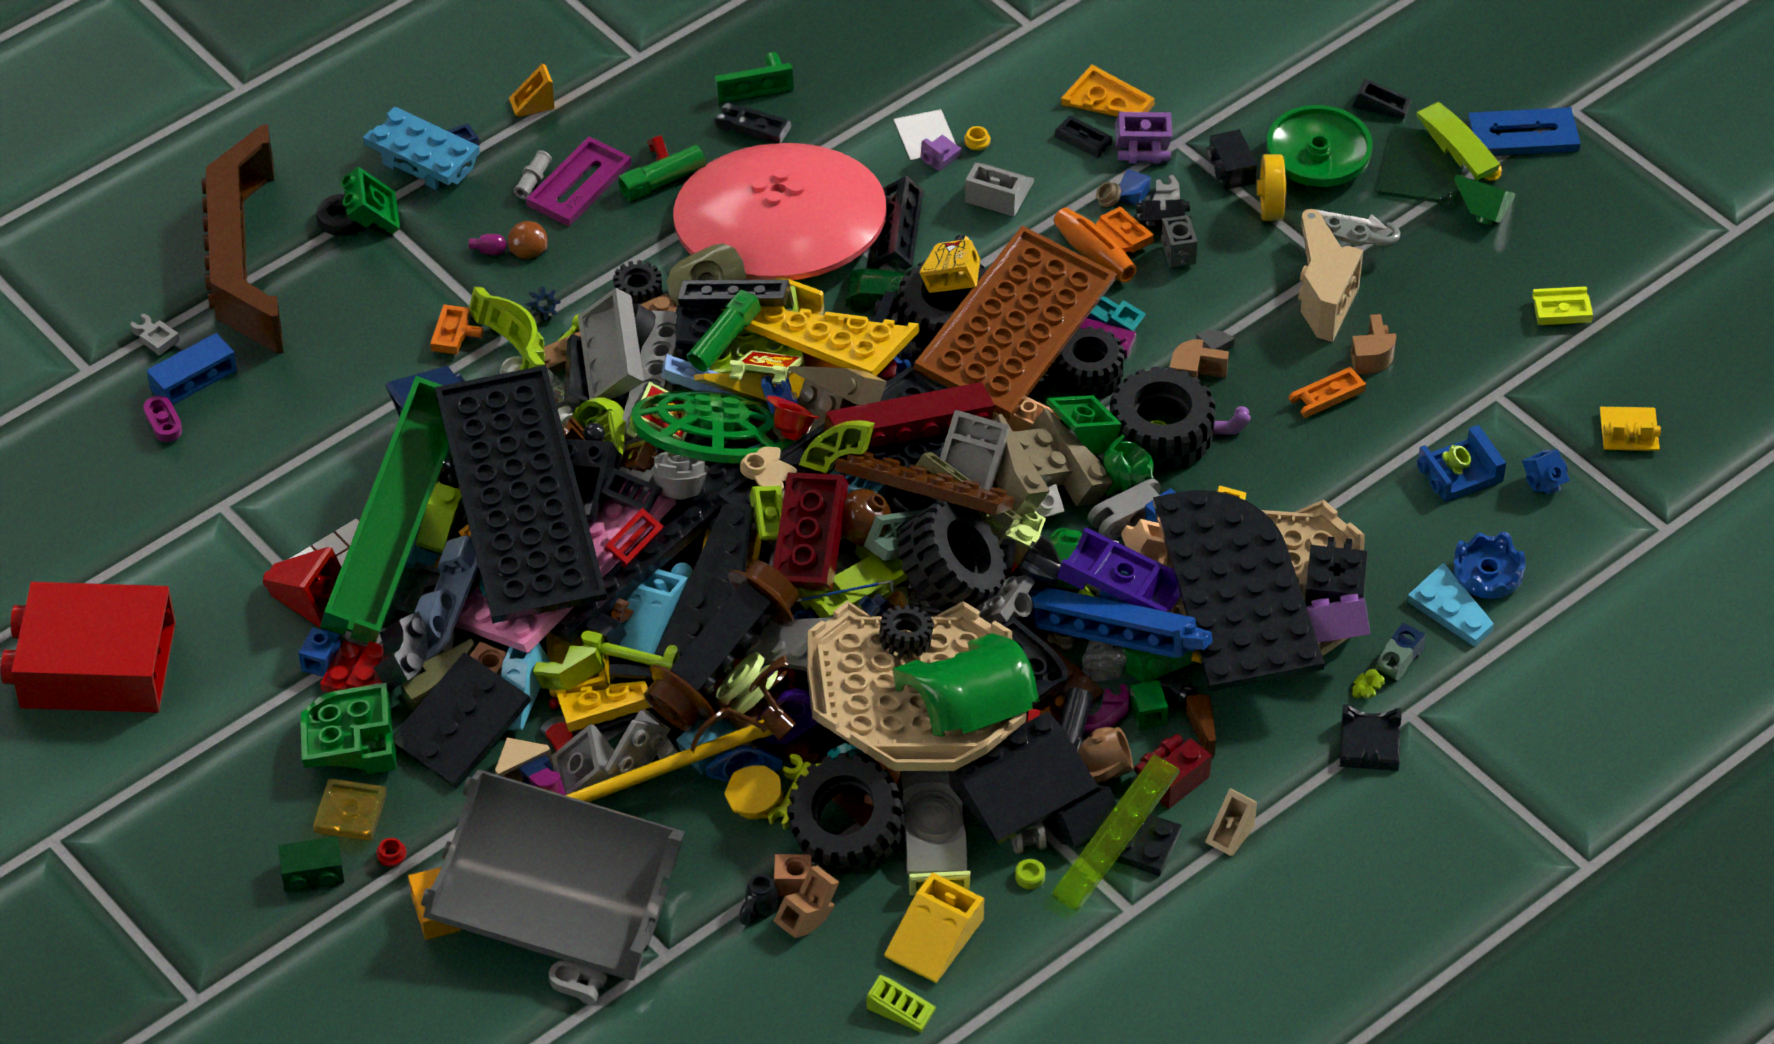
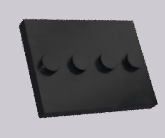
[393,652,532,789]

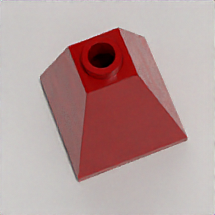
[263,547,341,628]

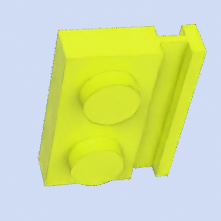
[1532,286,1593,325]

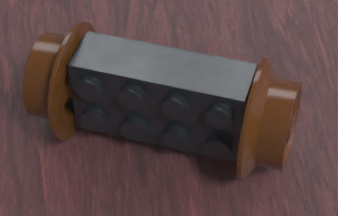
[644,560,800,732]

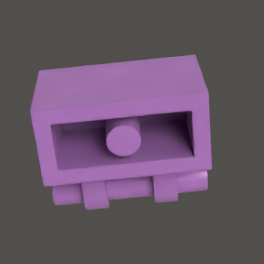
[1115,112,1172,164]
[1307,594,1370,643]

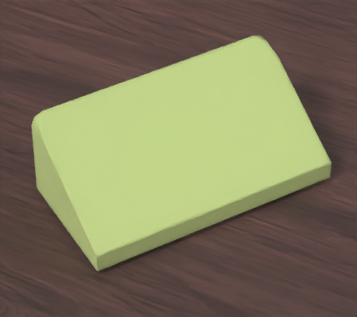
[908,871,970,896]

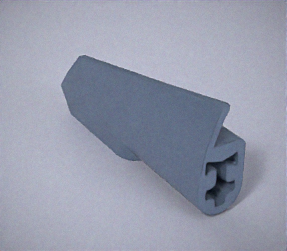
[415,536,479,661]

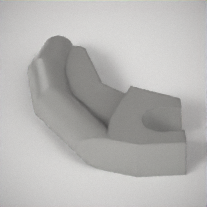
[1136,175,1180,218]

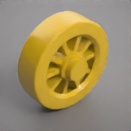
[1257,154,1286,221]

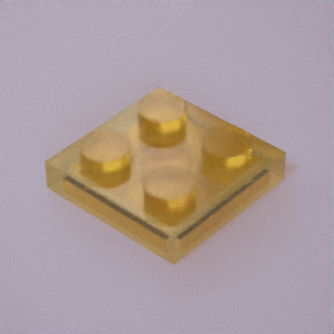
[313,779,387,841]

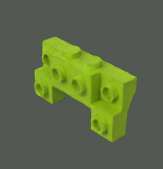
[795,545,909,618]

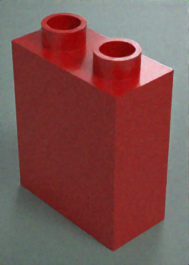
[1,582,176,713]

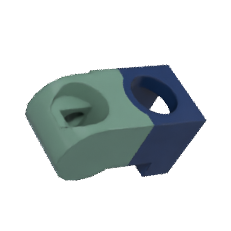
[1376,623,1425,680]

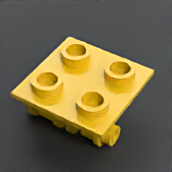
[1600,407,1661,451]

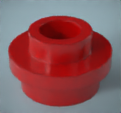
[376,838,407,867]

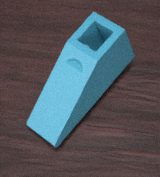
[501,643,551,730]

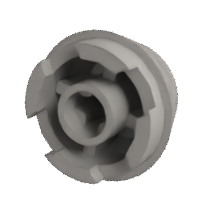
[651,452,708,500]

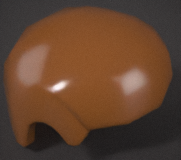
[508,221,548,260]

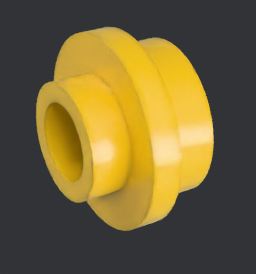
[964,126,990,150]

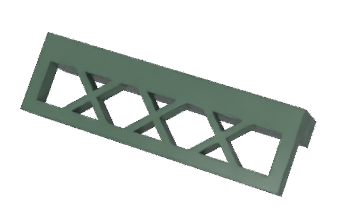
[864,509,925,561]

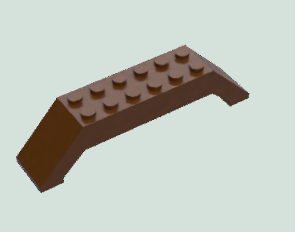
[201,124,284,353]

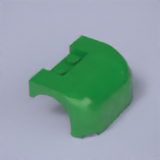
[892,633,1039,737]

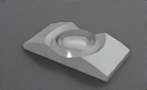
[933,410,1010,513]
[899,771,967,875]

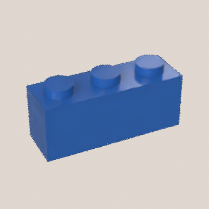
[146,333,237,405]

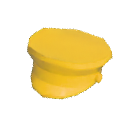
[724,765,783,820]

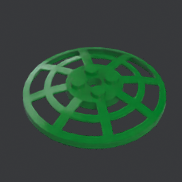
[630,390,798,463]

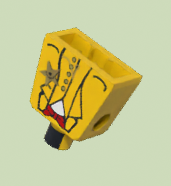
[919,235,980,293]

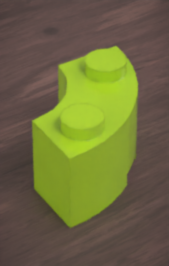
[799,420,875,473]

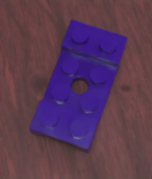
[1057,528,1181,613]

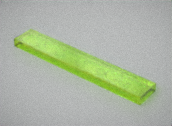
[1052,754,1180,912]

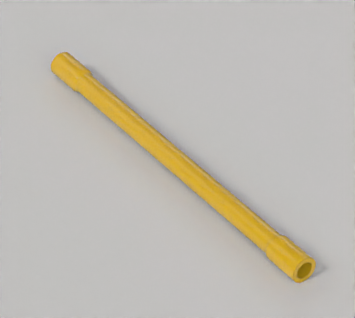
[565,719,773,803]

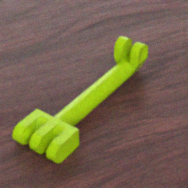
[581,631,680,670]

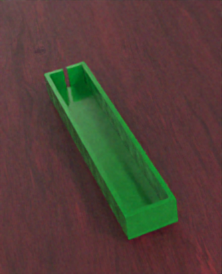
[320,376,449,644]

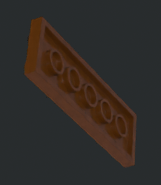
[834,451,1015,515]

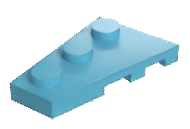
[1407,562,1494,647]

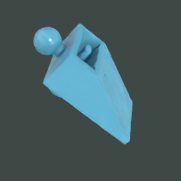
[619,563,693,654]

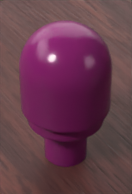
[469,234,507,255]

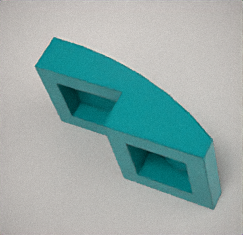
[1087,296,1146,331]

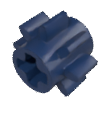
[525,286,561,320]

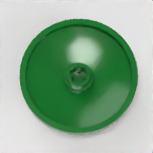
[1266,105,1372,187]

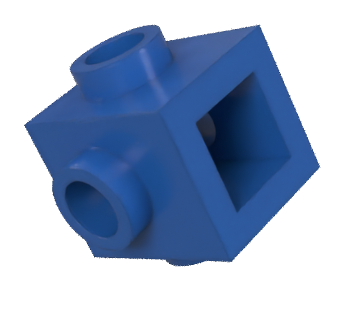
[1522,449,1570,495]

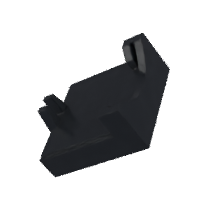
[1339,704,1402,771]

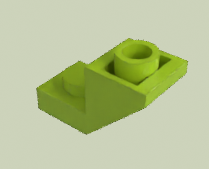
[533,645,605,691]

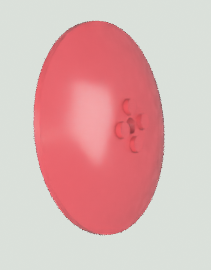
[673,143,886,280]

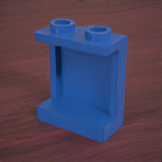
[1416,425,1506,502]

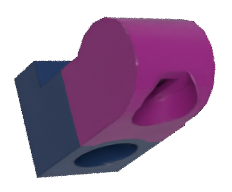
[519,756,566,795]

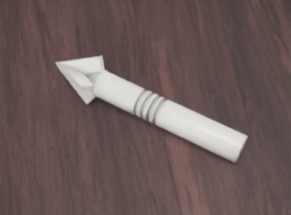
[1314,209,1387,232]

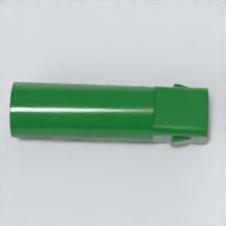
[618,145,706,202]
[687,290,761,372]

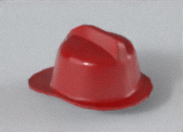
[766,396,820,441]

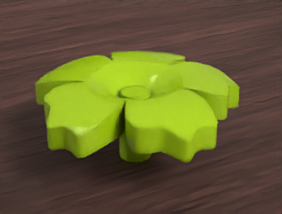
[1352,669,1385,699]

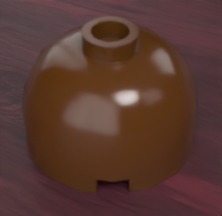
[841,488,892,547]

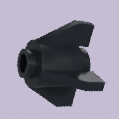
[1010,534,1062,587]

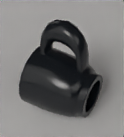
[738,874,778,924]

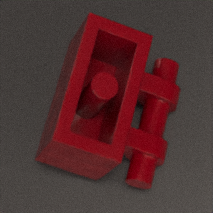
[1134,734,1212,809]

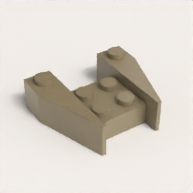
[772,366,887,440]
[994,408,1113,515]

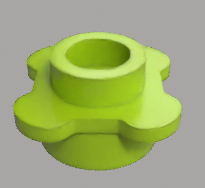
[1442,445,1471,475]

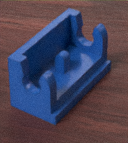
[761,374,798,414]

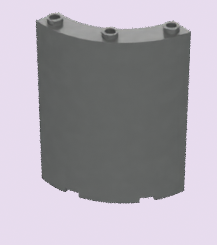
[421,769,685,981]

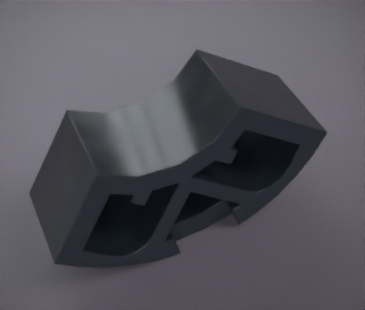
[374,611,428,692]

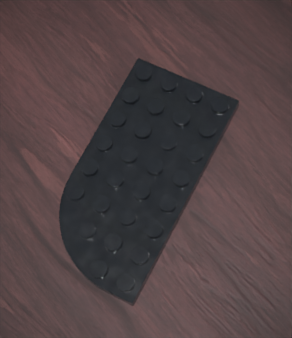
[1153,490,1325,692]

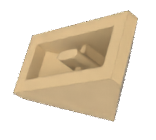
[495,738,552,782]
[1205,789,1257,856]

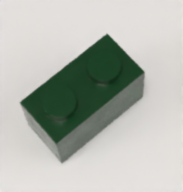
[278,836,345,892]

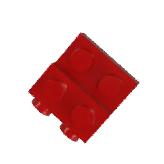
[320,641,383,693]

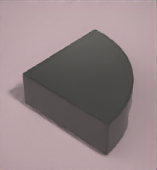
[1196,330,1235,351]

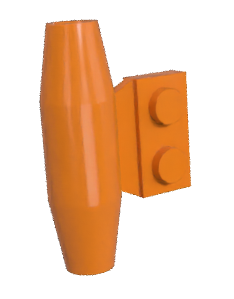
[1053,207,1154,283]

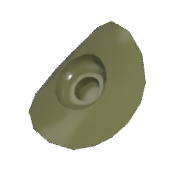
[667,243,746,306]

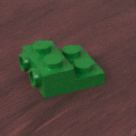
[340,167,400,235]

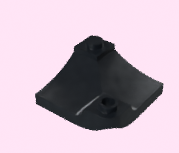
[1001,616,1068,713]

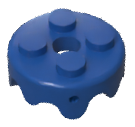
[1453,531,1525,599]

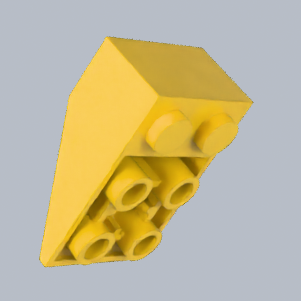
[884,872,984,983]

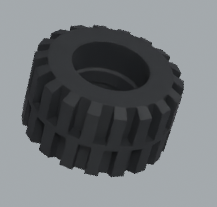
[1055,326,1124,398]

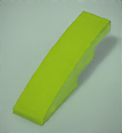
[1416,102,1500,181]

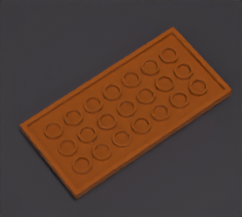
[914,226,1117,420]

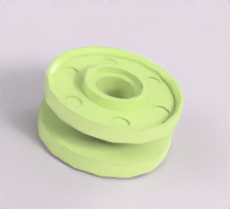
[716,652,778,714]

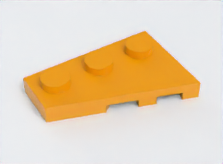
[1061,65,1155,117]

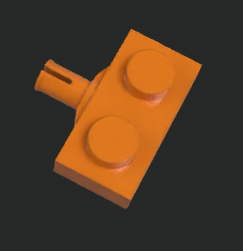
[430,304,484,355]

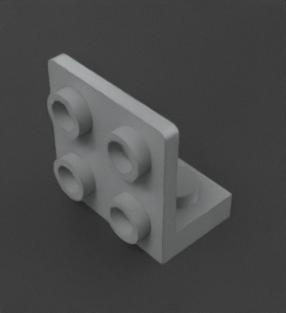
[605,709,671,775]

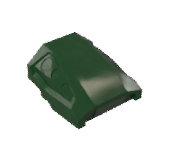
[846,269,904,313]

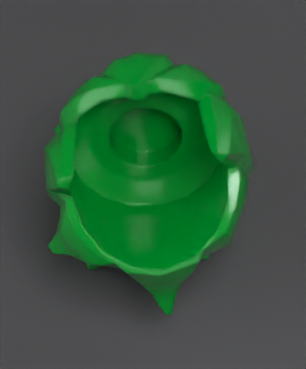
[1103,435,1154,496]

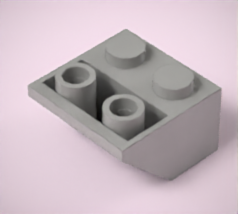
[965,162,1034,217]

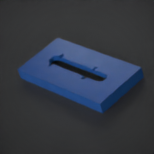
[1467,107,1580,156]

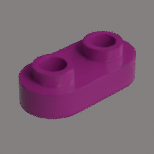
[143,396,182,442]

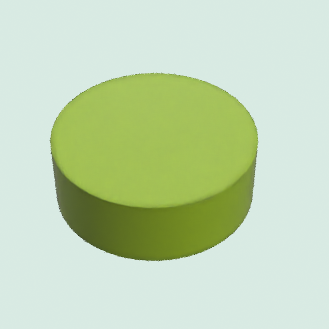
[1015,859,1045,889]

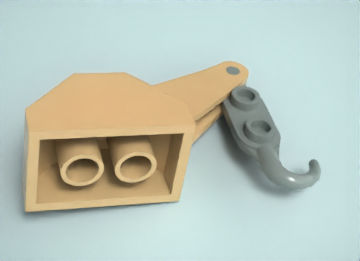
[1298,209,1400,342]

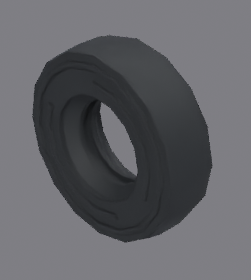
[316,193,362,236]

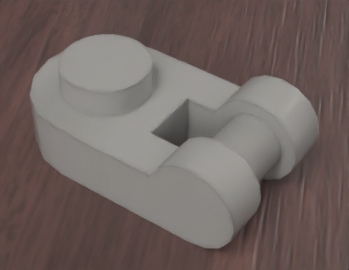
[549,960,607,1005]

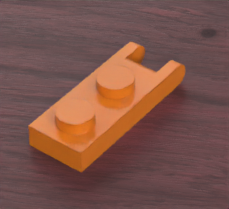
[1288,366,1366,418]

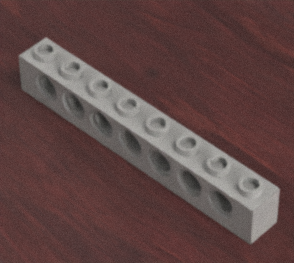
[623,311,685,453]

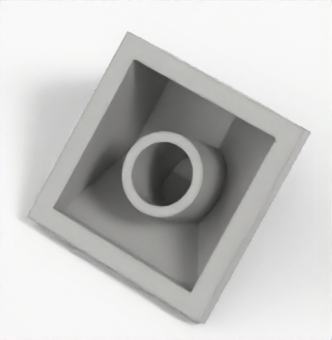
[551,724,618,798]

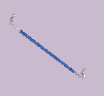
[797,581,893,602]

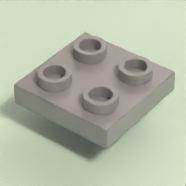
[975,575,1035,624]

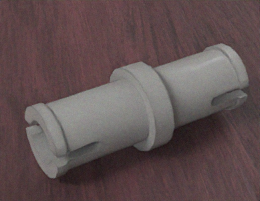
[514,150,552,199]

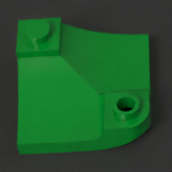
[301,682,397,774]

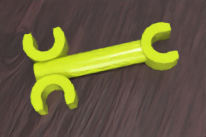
[768,754,821,830]

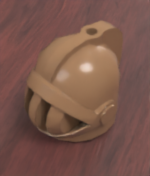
[1078,727,1134,783]

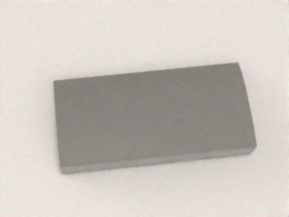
[578,288,644,399]

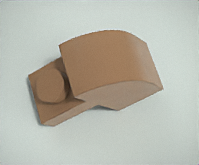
[1350,314,1396,374]
[1170,339,1229,378]
[774,866,839,938]

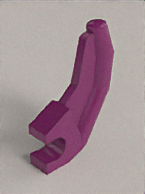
[1083,684,1130,734]

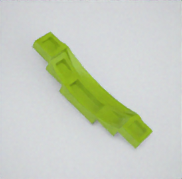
[469,287,545,370]

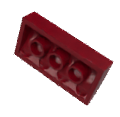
[773,472,849,592]

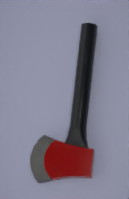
[540,707,658,752]

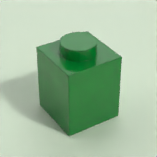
[1130,680,1168,730]

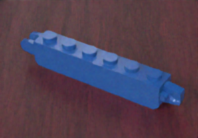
[1025,587,1212,658]

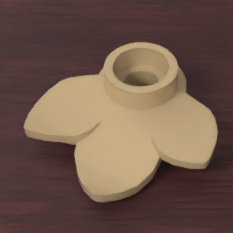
[740,447,797,490]

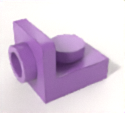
[920,134,961,171]

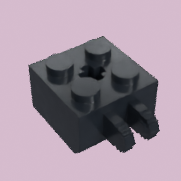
[1305,536,1368,607]

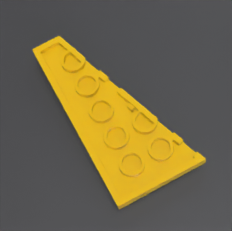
[744,306,919,376]

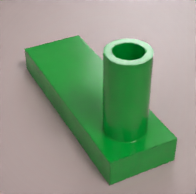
[715,52,794,103]

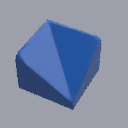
[1119,169,1151,206]

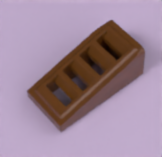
[1186,694,1216,759]

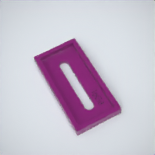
[526,137,632,227]

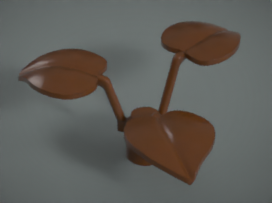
[691,655,796,753]

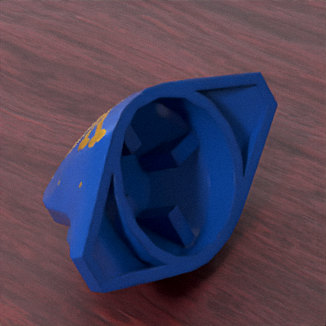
[706,741,783,782]

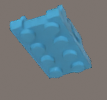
[363,106,480,190]

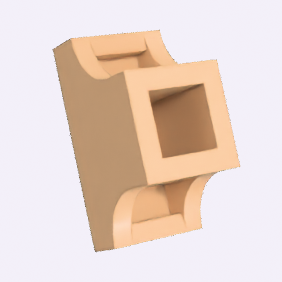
[1121,519,1167,564]

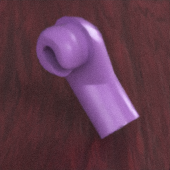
[1214,406,1251,435]

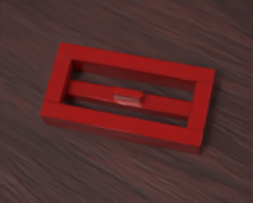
[603,508,664,568]

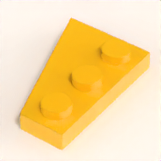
[556,681,651,732]

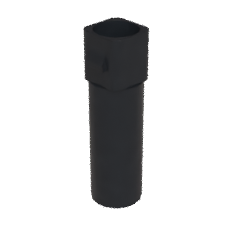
[1058,687,1094,752]

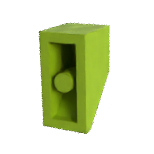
[416,482,462,553]

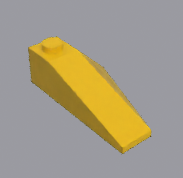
[694,373,805,405]

